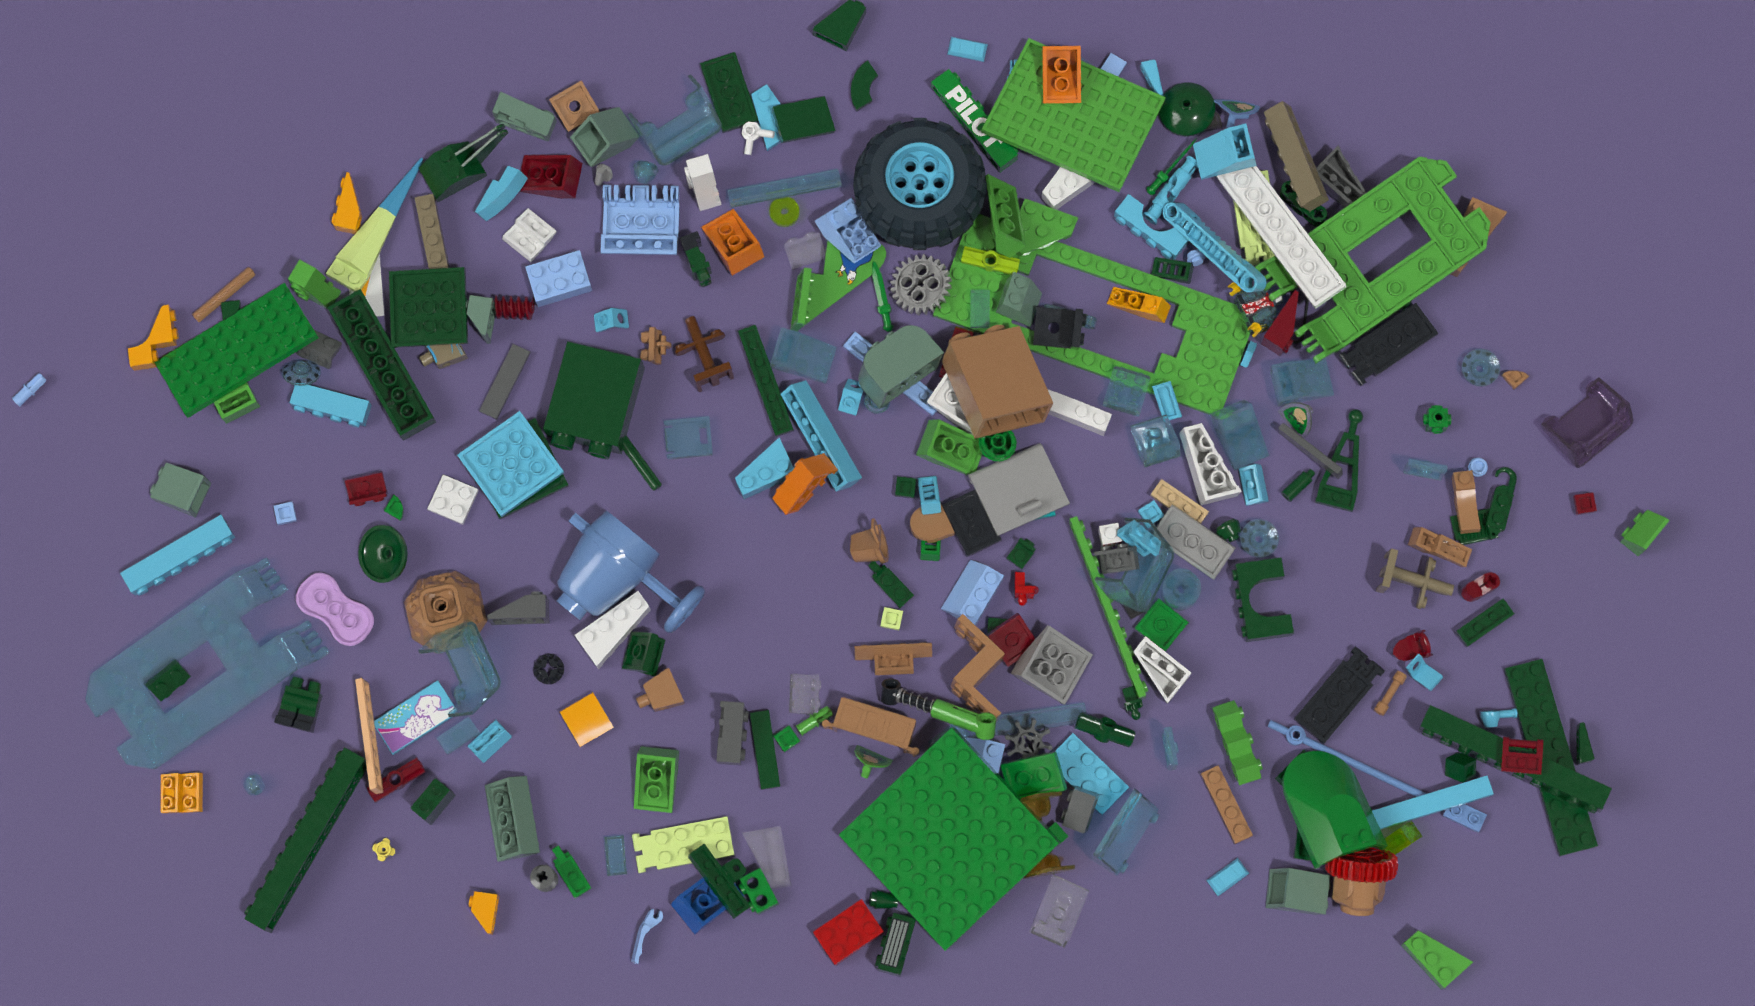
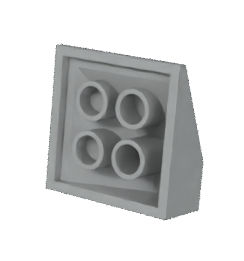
[1011,625,1093,705]

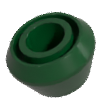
[1216,518,1241,543]

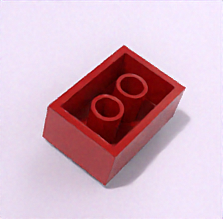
[813,899,884,966]

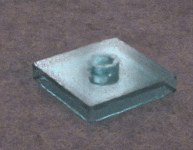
[1403,458,1447,480]
[1162,726,1179,771]

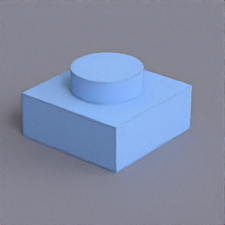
[274,502,297,525]

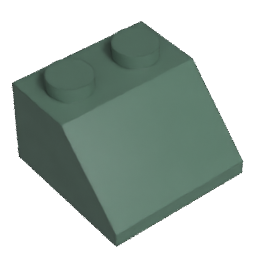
[996,272,1042,327]
[466,295,496,344]

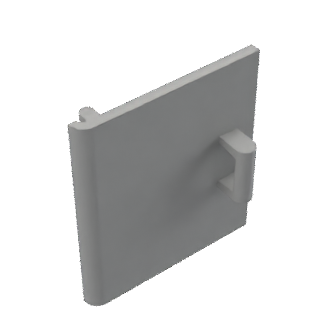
[968,443,1070,536]

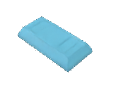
[947,37,988,62]
[1152,381,1182,422]
[1206,858,1249,896]

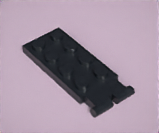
[1339,303,1438,387]
[1294,646,1385,744]

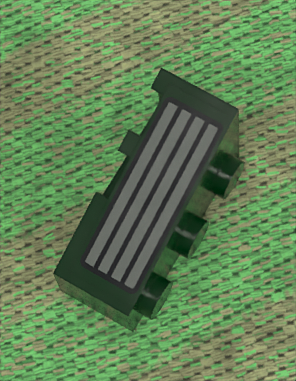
[875,913,916,977]

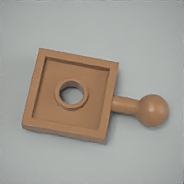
[549,80,600,132]

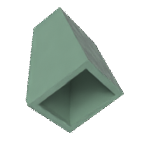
[570,107,640,167]
[150,463,212,518]
[1265,868,1330,915]

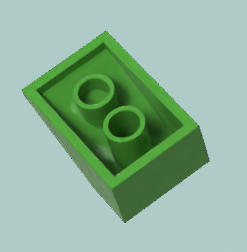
[916,419,982,475]
[634,746,679,813]

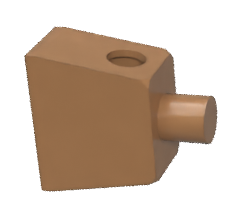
[636,668,685,712]

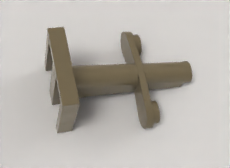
[1376,549,1454,609]

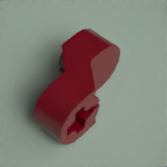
[1461,572,1500,602]

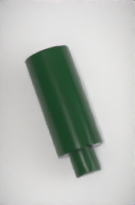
[1281,469,1315,502]

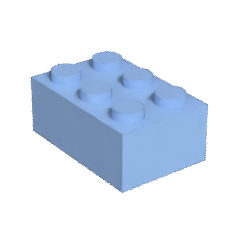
[525,250,592,307]

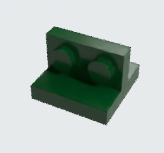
[622,631,666,677]

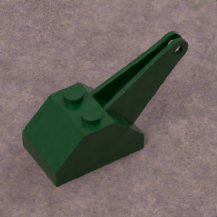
[419,124,508,202]

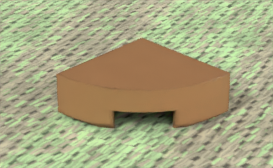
[1501,371,1529,390]

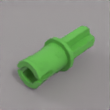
[795,706,833,736]

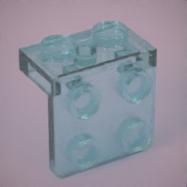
[1102,366,1150,417]

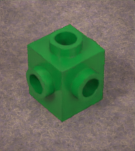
[1423,405,1451,434]

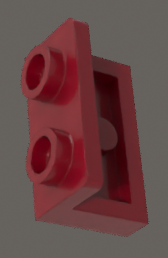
[345,471,388,506]

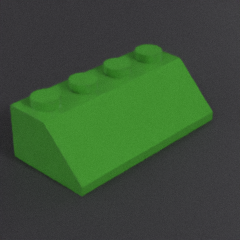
[985,174,1026,258]

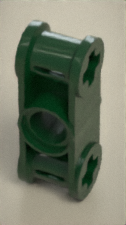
[1280,181,1327,227]

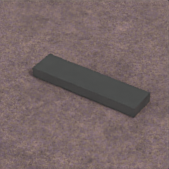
[479,344,530,420]
[1278,423,1343,480]

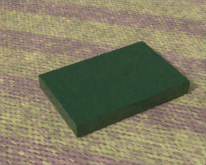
[771,96,836,143]

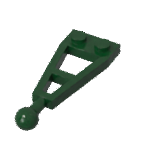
[1315,409,1363,512]

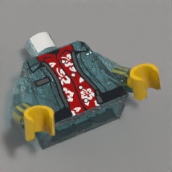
[1227,282,1283,337]

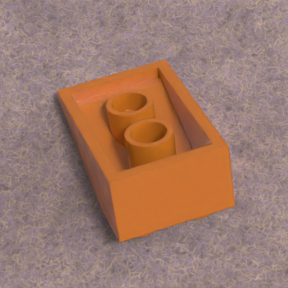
[1042,46,1081,103]
[701,209,765,276]

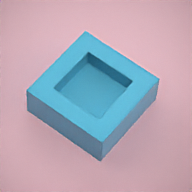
[1138,500,1164,527]

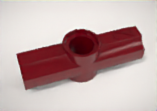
[367,758,426,803]

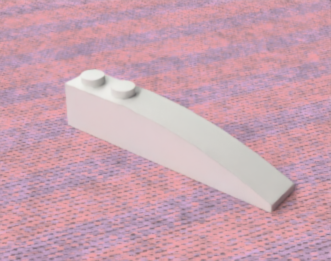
[1048,390,1112,436]

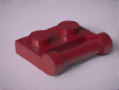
[1501,736,1543,775]

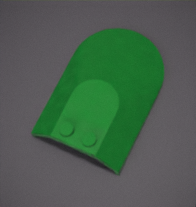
[1282,751,1388,869]

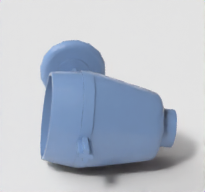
[557,510,705,633]

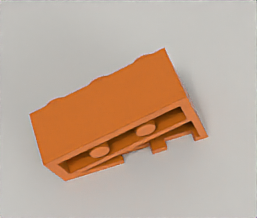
[772,453,838,515]

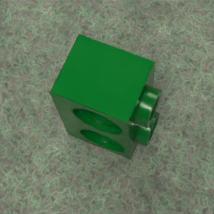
[739,868,779,915]

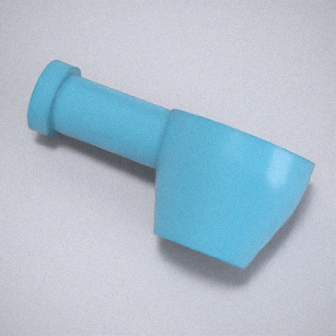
[1480,708,1517,727]

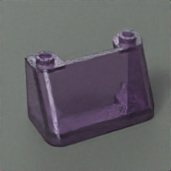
[1541,377,1634,468]

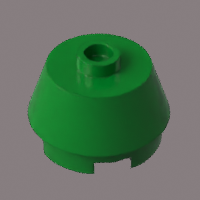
[979,430,1017,461]

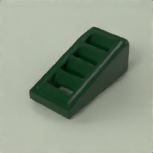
[1151,257,1194,284]
[1576,722,1595,765]

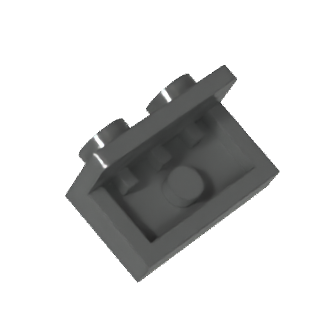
[296,330,342,369]
[1094,543,1139,574]

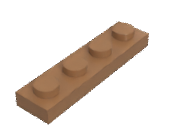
[1200,765,1253,844]

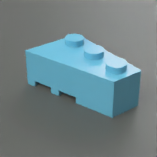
[735,438,794,499]

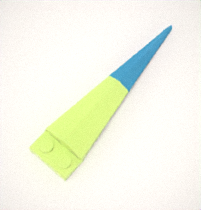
[326,158,423,292]

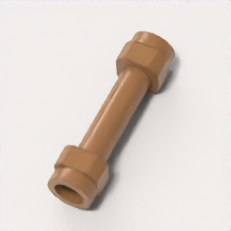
[1374,670,1407,716]

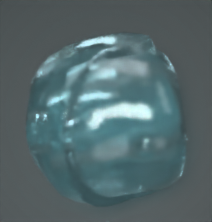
[243,774,265,796]

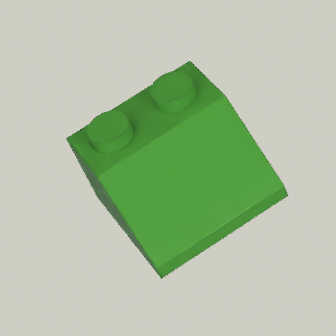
[1620,510,1670,556]

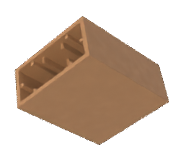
[942,325,1053,439]

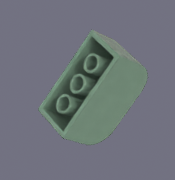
[858,325,944,409]

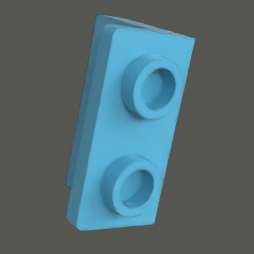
[1117,520,1161,557]

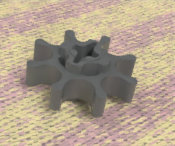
[1004,717,1052,759]

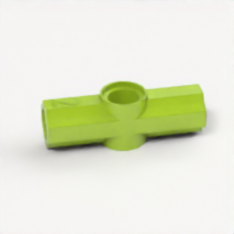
[961,246,1020,275]

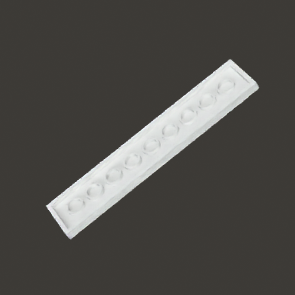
[1216,166,1347,309]

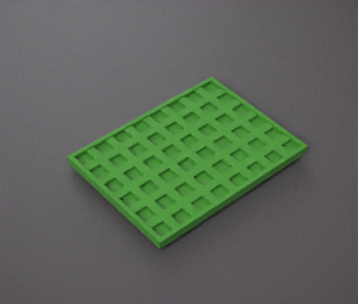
[981,38,1166,193]

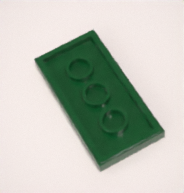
[700,52,759,133]

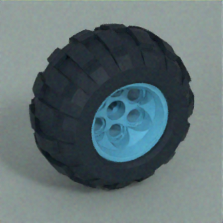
[853,118,987,250]

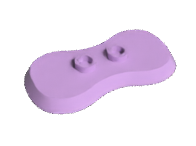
[296,573,374,646]

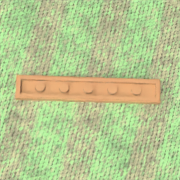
[355,678,383,794]

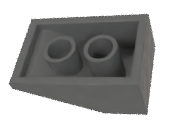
[487,591,550,625]

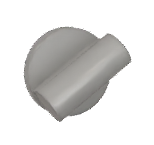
[595,164,613,186]

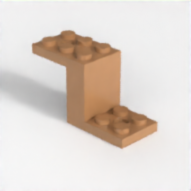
[950,614,1005,722]

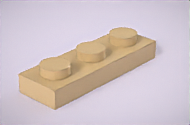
[1150,479,1209,523]

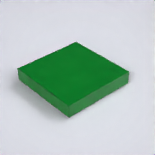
[1134,598,1189,652]

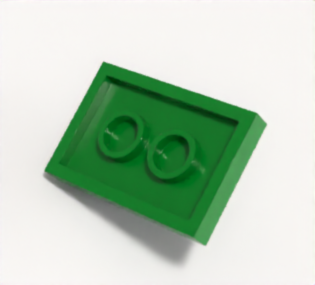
[1001,751,1067,800]

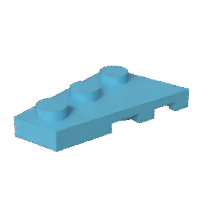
[751,84,781,151]

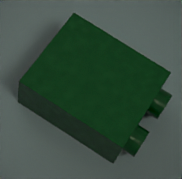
[543,341,645,460]

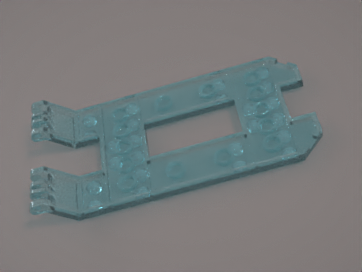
[85,558,330,770]

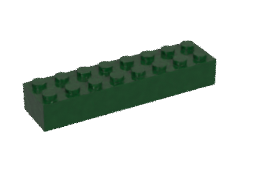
[327,289,436,441]

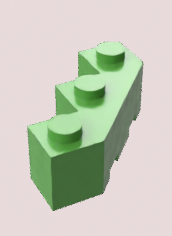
[1212,700,1263,785]

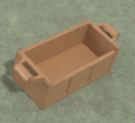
[822,697,919,757]

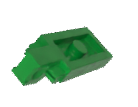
[552,845,592,899]

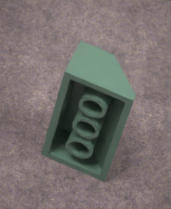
[485,776,540,862]

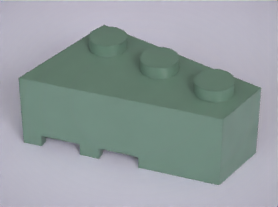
[492,91,557,142]

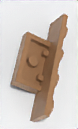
[854,642,932,675]

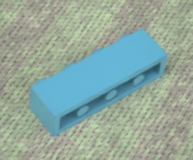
[290,383,372,428]

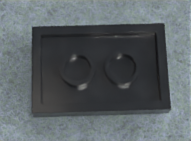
[942,490,1002,557]

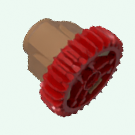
[1325,847,1398,916]

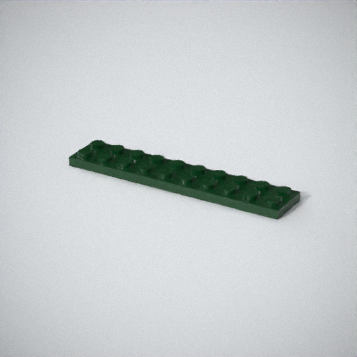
[1504,659,1598,857]

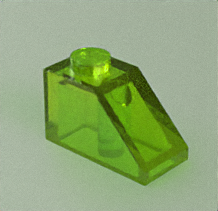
[1375,820,1423,855]

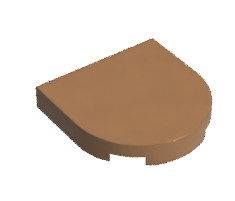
[910,503,955,543]

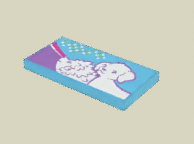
[374,680,459,755]

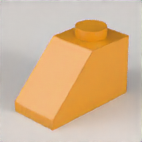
[469,891,500,935]

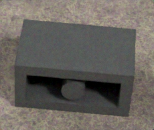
[1061,787,1099,833]

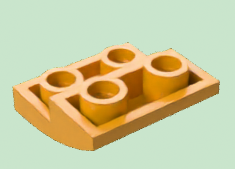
[559,692,614,747]
[161,773,203,813]

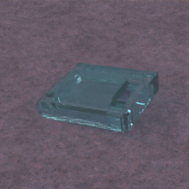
[664,416,713,459]

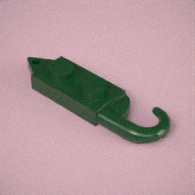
[1485,467,1517,540]

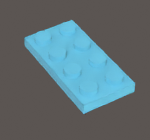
[1056,733,1129,815]

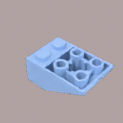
[815,198,881,263]

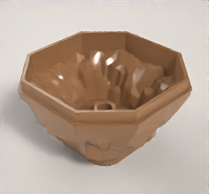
[404,571,487,653]

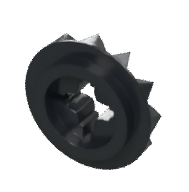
[533,653,564,684]

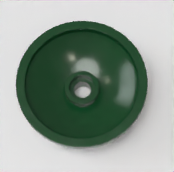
[1159,82,1215,137]
[358,525,407,583]

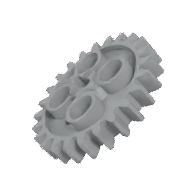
[890,254,952,316]

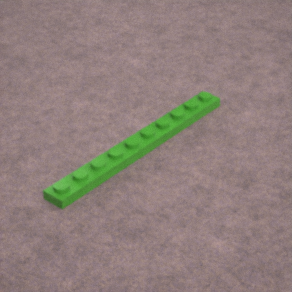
[1069,516,1148,699]

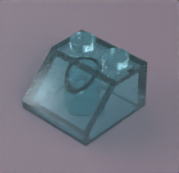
[1130,415,1181,468]

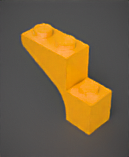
[128,305,179,371]

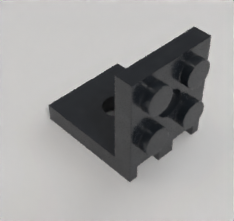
[1033,307,1087,350]

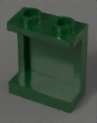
[411,779,456,825]

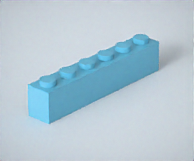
[781,380,862,492]
[120,515,236,596]

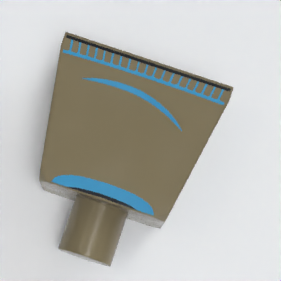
[419,344,468,369]

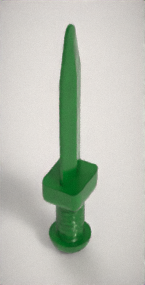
[1146,138,1197,195]
[872,261,894,332]

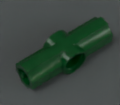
[1075,712,1135,748]

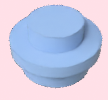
[1187,249,1206,266]
[1468,458,1488,477]

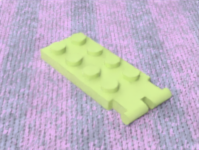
[1233,170,1275,265]
[632,817,735,873]

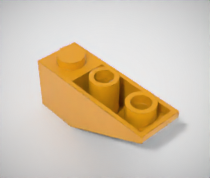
[332,172,362,234]
[1107,287,1171,323]

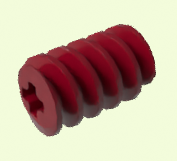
[494,295,535,320]

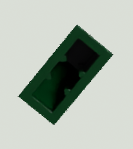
[813,0,866,51]

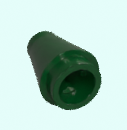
[869,890,898,909]

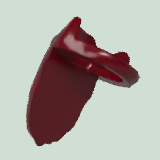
[1393,630,1433,661]

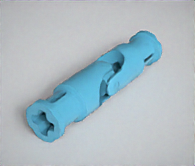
[1143,156,1199,225]

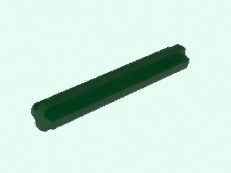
[623,435,662,491]

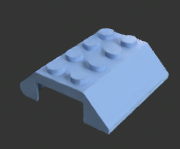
[601,185,680,255]

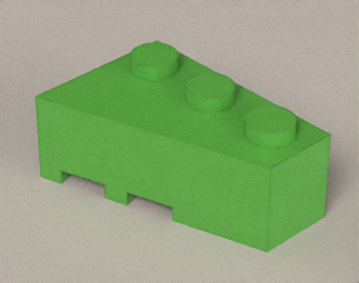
[288,259,341,309]
[1401,930,1473,990]

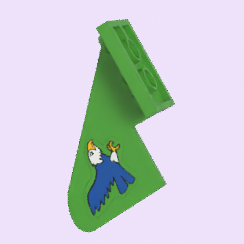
[790,240,886,332]

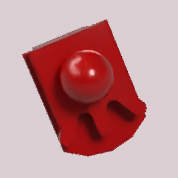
[1015,572,1039,606]

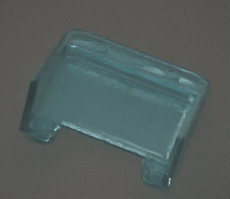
[1091,788,1160,876]

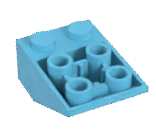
[1193,124,1257,180]

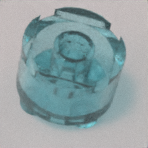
[1161,568,1201,610]

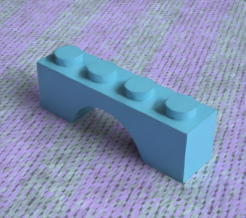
[1114,194,1189,260]

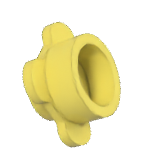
[372,838,395,861]

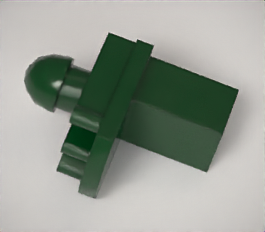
[1122,686,1143,720]

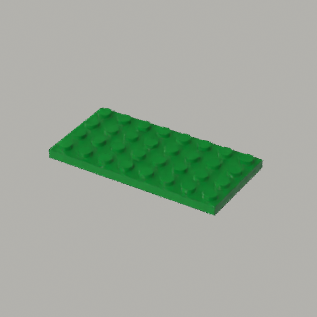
[155,283,319,418]

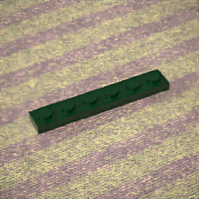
[738,325,794,437]

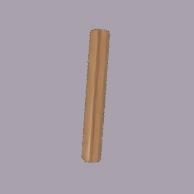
[192,267,255,322]

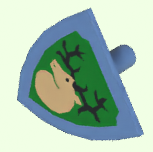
[1214,99,1260,128]

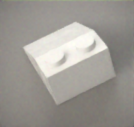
[927,373,973,435]

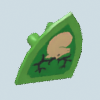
[854,745,893,778]

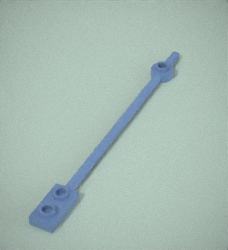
[1267,720,1487,833]

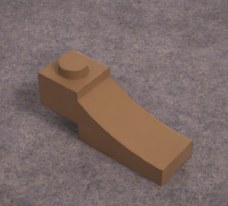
[1452,470,1481,534]
[1408,527,1472,567]

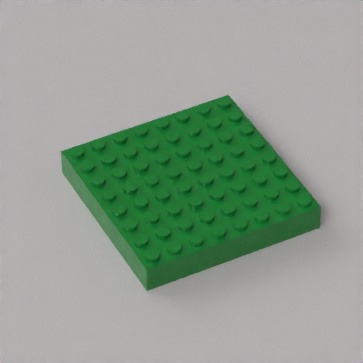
[839,727,1062,951]

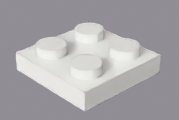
[428,475,479,525]

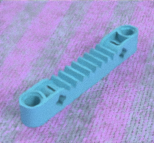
[1163,202,1266,292]

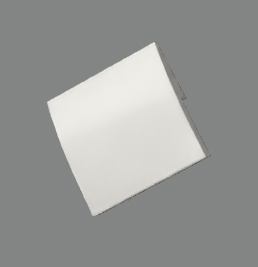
[502,208,557,262]

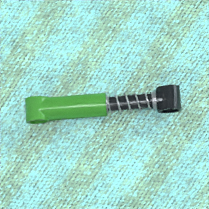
[881,678,996,740]

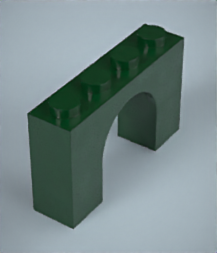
[1232,557,1294,642]

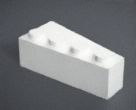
[1179,423,1242,505]

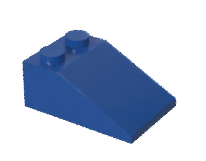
[671,878,744,934]

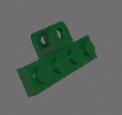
[688,844,751,919]

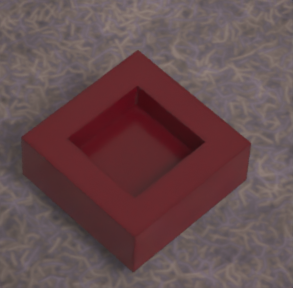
[1573,492,1597,515]

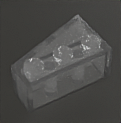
[742,826,791,889]

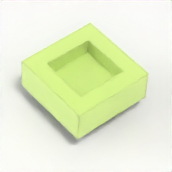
[880,607,903,631]

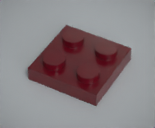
[986,613,1035,667]

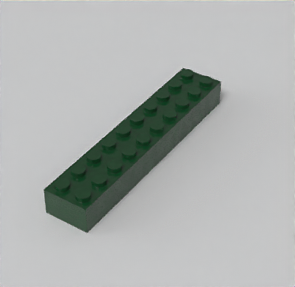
[1419,705,1612,814]
[244,747,367,933]

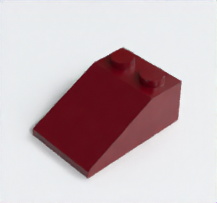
[519,155,583,199]
[1261,290,1299,356]

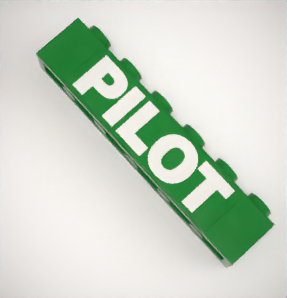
[931,69,1019,173]

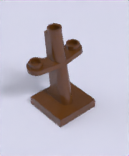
[675,316,734,392]

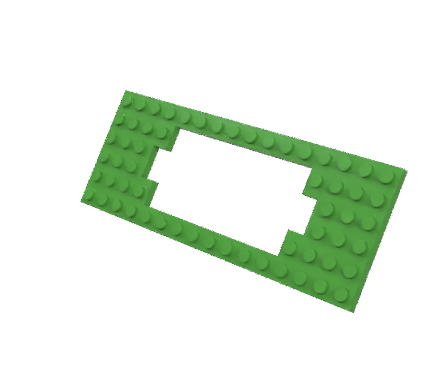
[933,214,1257,418]

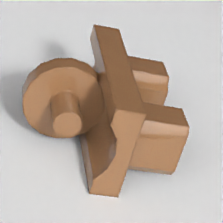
[640,327,672,365]

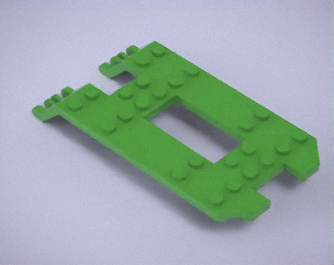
[1255,156,1491,364]

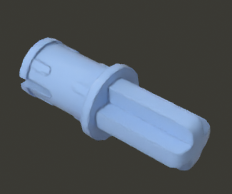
[12,373,46,407]

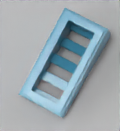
[1140,60,1163,96]
[917,476,941,515]

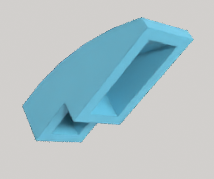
[475,166,528,221]

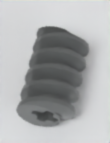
[530,865,558,892]

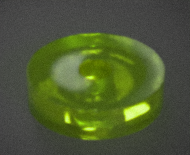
[769,196,800,227]

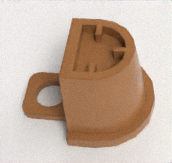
[850,518,889,564]

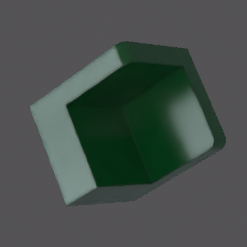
[1445,752,1476,783]

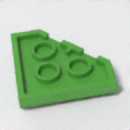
[1016,199,1078,257]

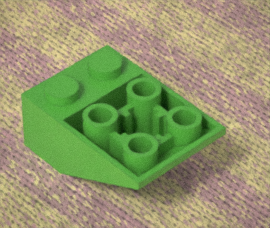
[214,382,261,424]

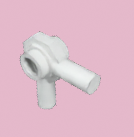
[742,122,775,155]

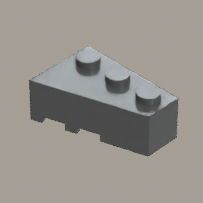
[1316,145,1366,208]
[717,701,749,766]

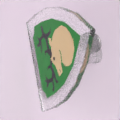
[1278,402,1313,439]

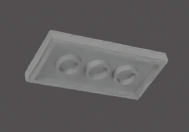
[1152,504,1236,580]

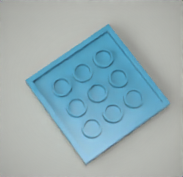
[457,411,564,517]

